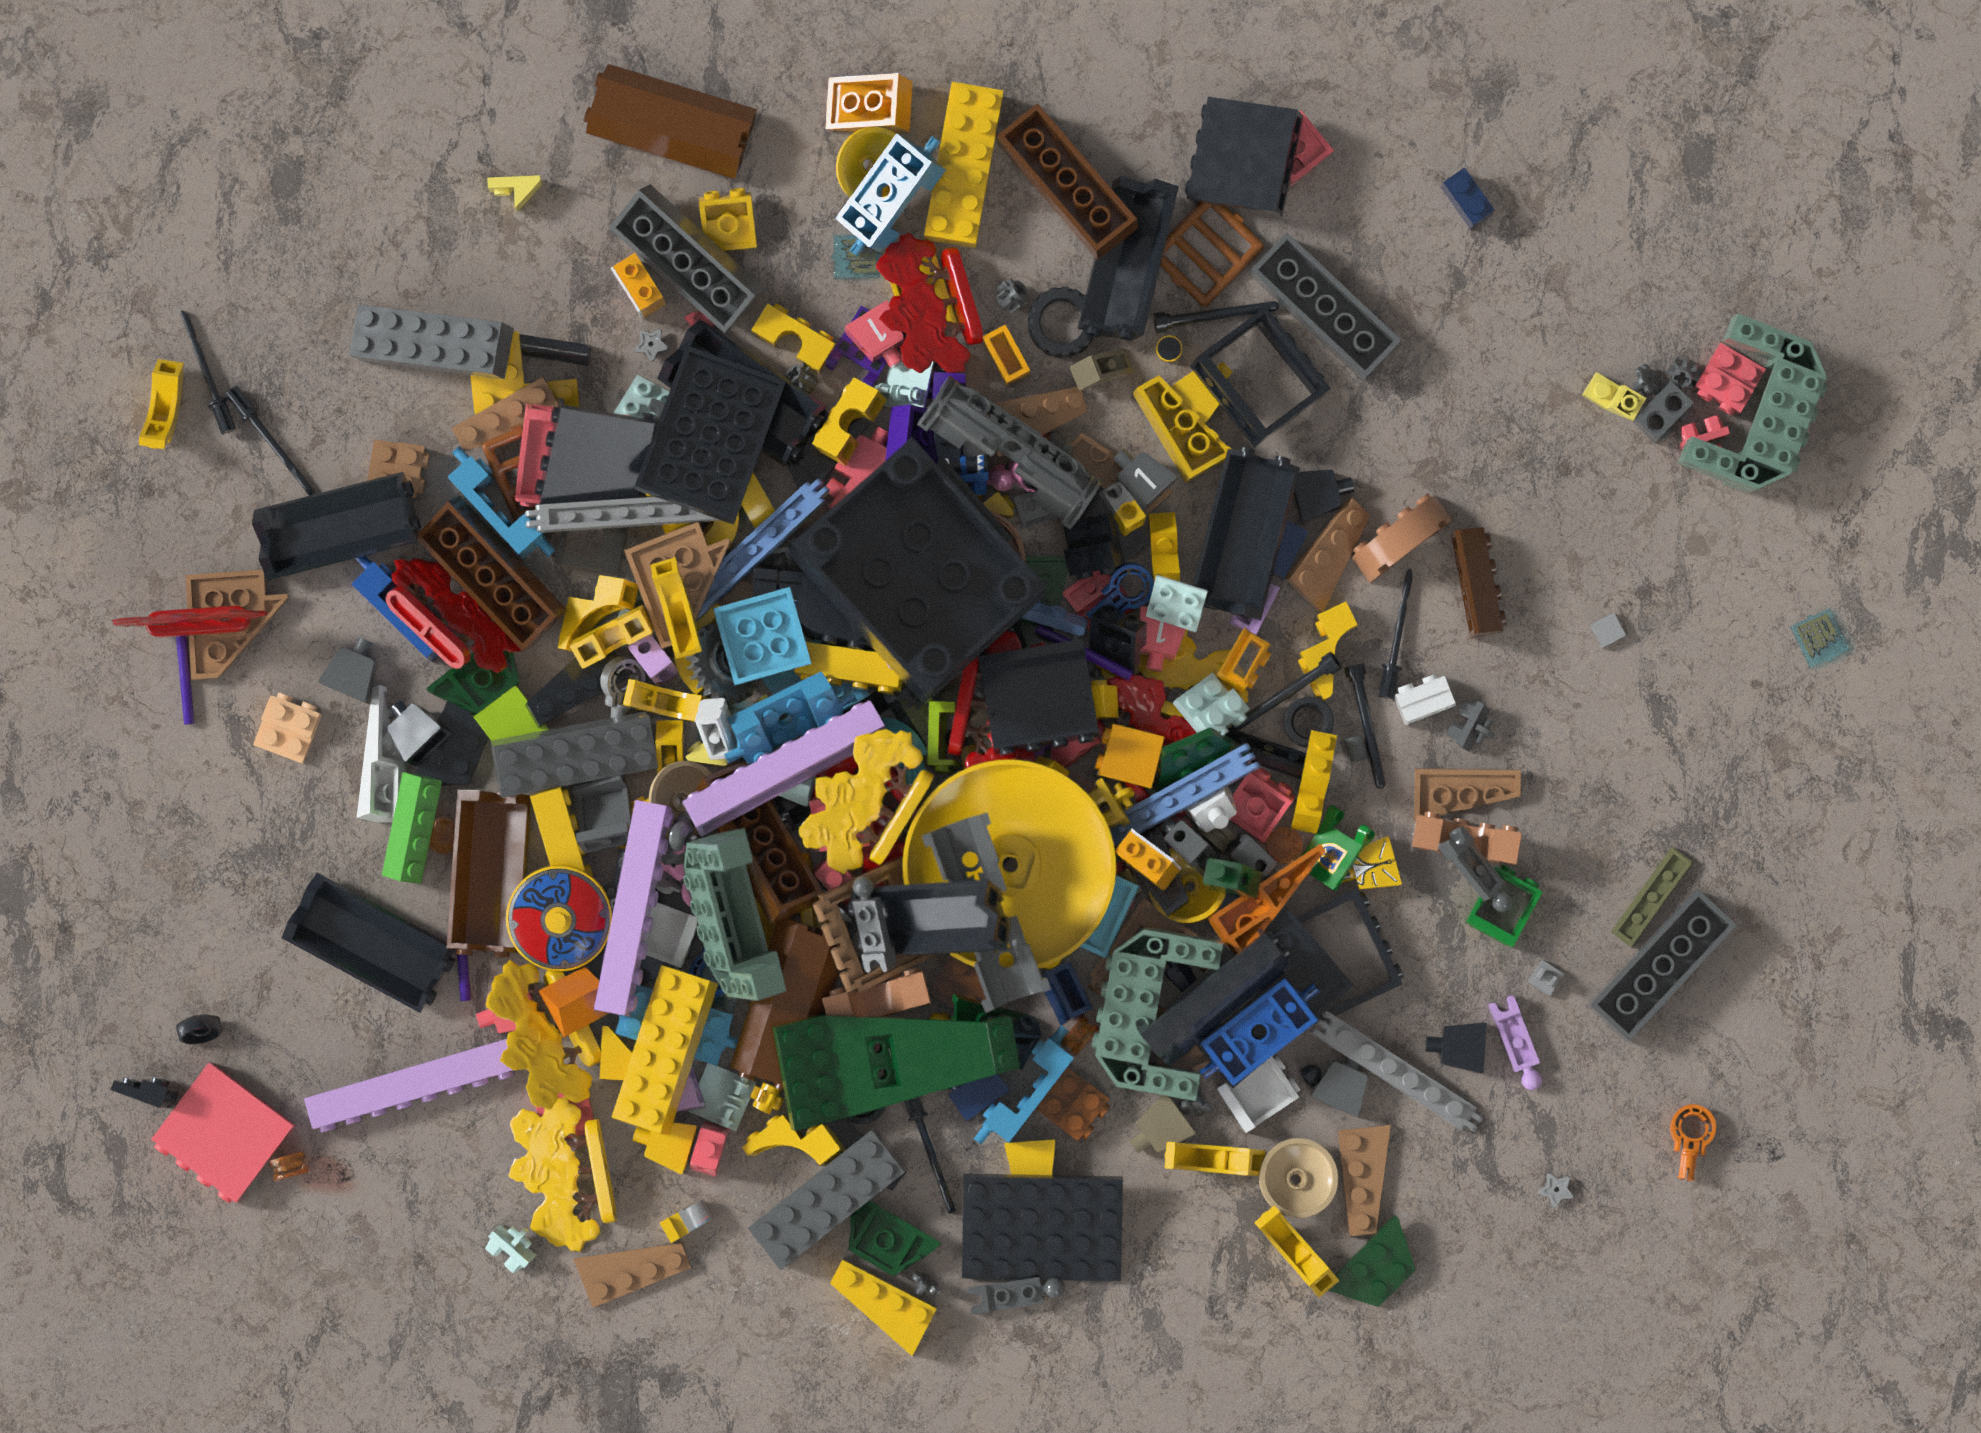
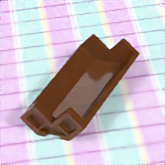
[584,64,757,179]
[446,790,531,958]
[730,918,839,1090]

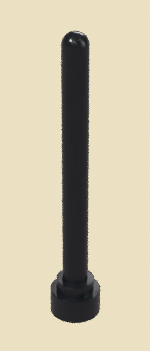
[1153,301,1279,334]
[1231,651,1342,731]
[1344,663,1386,789]

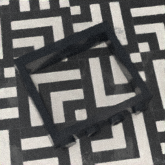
[1189,307,1331,448]
[1296,889,1404,1025]

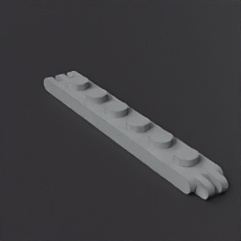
[525,497,720,533]
[1310,1010,1483,1132]

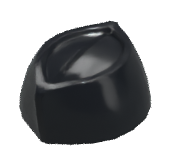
[176,1014,222,1045]

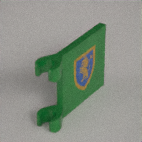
[1302,805,1375,891]

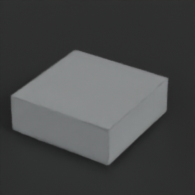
[1590,613,1626,648]

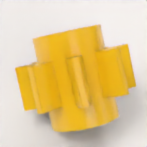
[750,1082,784,1114]

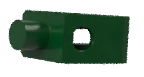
[1203,858,1262,899]

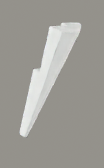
[357,685,406,823]

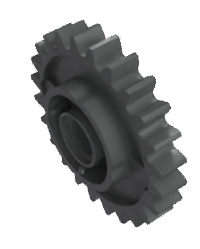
[686,622,762,706]

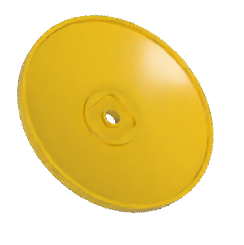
[903,759,1116,969]

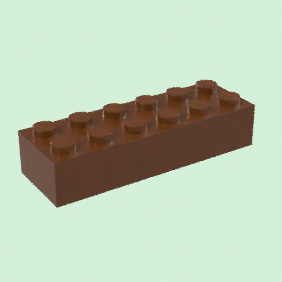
[997,103,1138,261]
[418,496,567,651]
[694,760,824,925]

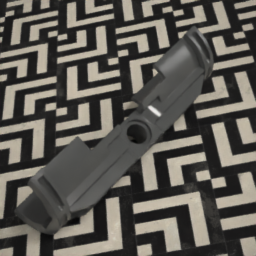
[917,375,1102,529]
[922,812,1051,1013]

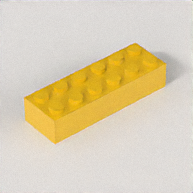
[924,81,1003,249]
[612,965,718,1135]

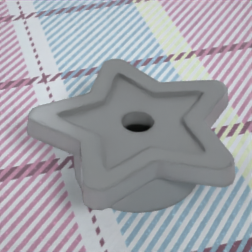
[634,329,668,362]
[656,870,681,894]
[1539,1173,1573,1207]

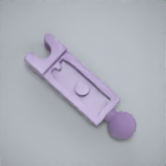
[1488,995,1543,1091]

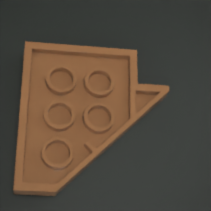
[624,522,731,649]
[185,569,289,680]

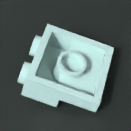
[1173,673,1250,736]

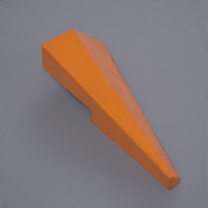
[1208,844,1325,955]

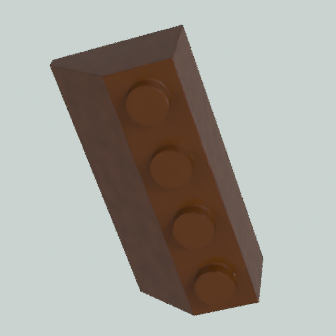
[1451,527,1507,638]

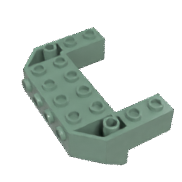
[1678,314,1828,493]
[683,829,786,1001]
[1092,927,1225,1101]

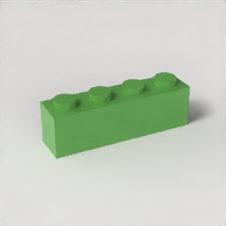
[382,772,442,884]

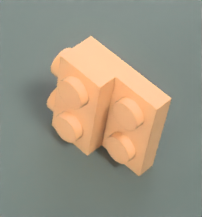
[253,693,322,764]

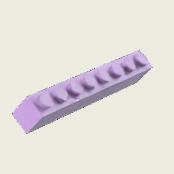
[682,701,886,837]
[594,800,674,1016]
[304,1039,514,1133]

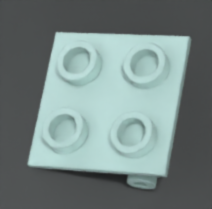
[875,361,935,408]
[614,375,669,435]
[1146,575,1207,632]
[689,1063,757,1131]

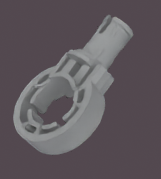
[600,656,646,718]

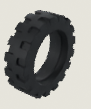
[1027,286,1094,358]

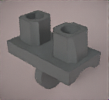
[1447,701,1495,752]

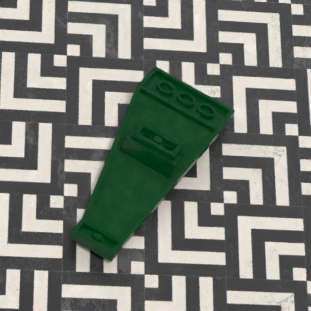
[772,1015,1020,1131]

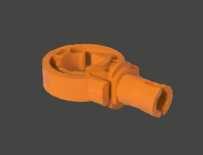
[1670,1104,1716,1181]

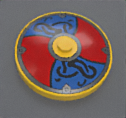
[506,865,613,971]

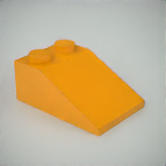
[826,74,913,133]

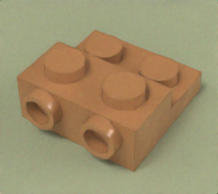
[367,439,430,500]

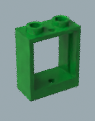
[1464,865,1543,948]

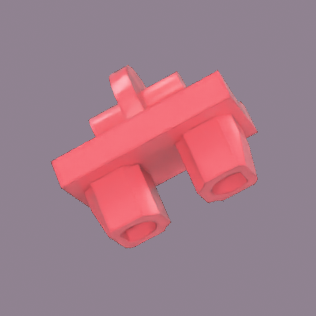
[1680,415,1730,450]

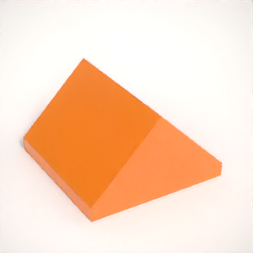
[539,967,609,1037]

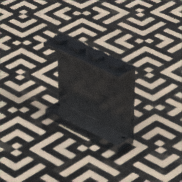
[978,639,1099,757]

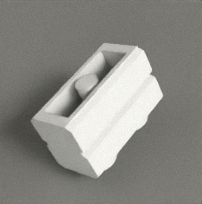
[1394,674,1456,726]
[695,698,737,760]

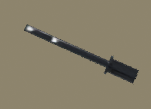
[181,310,236,435]
[225,385,315,496]
[1378,569,1413,700]
[904,1097,956,1214]

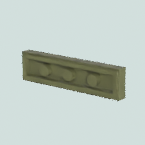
[1610,847,1694,948]

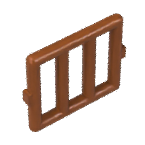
[1160,202,1265,307]
[482,424,540,522]

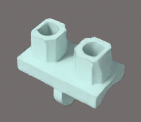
[486,1224,537,1273]

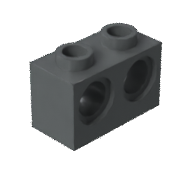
[1632,381,1694,443]

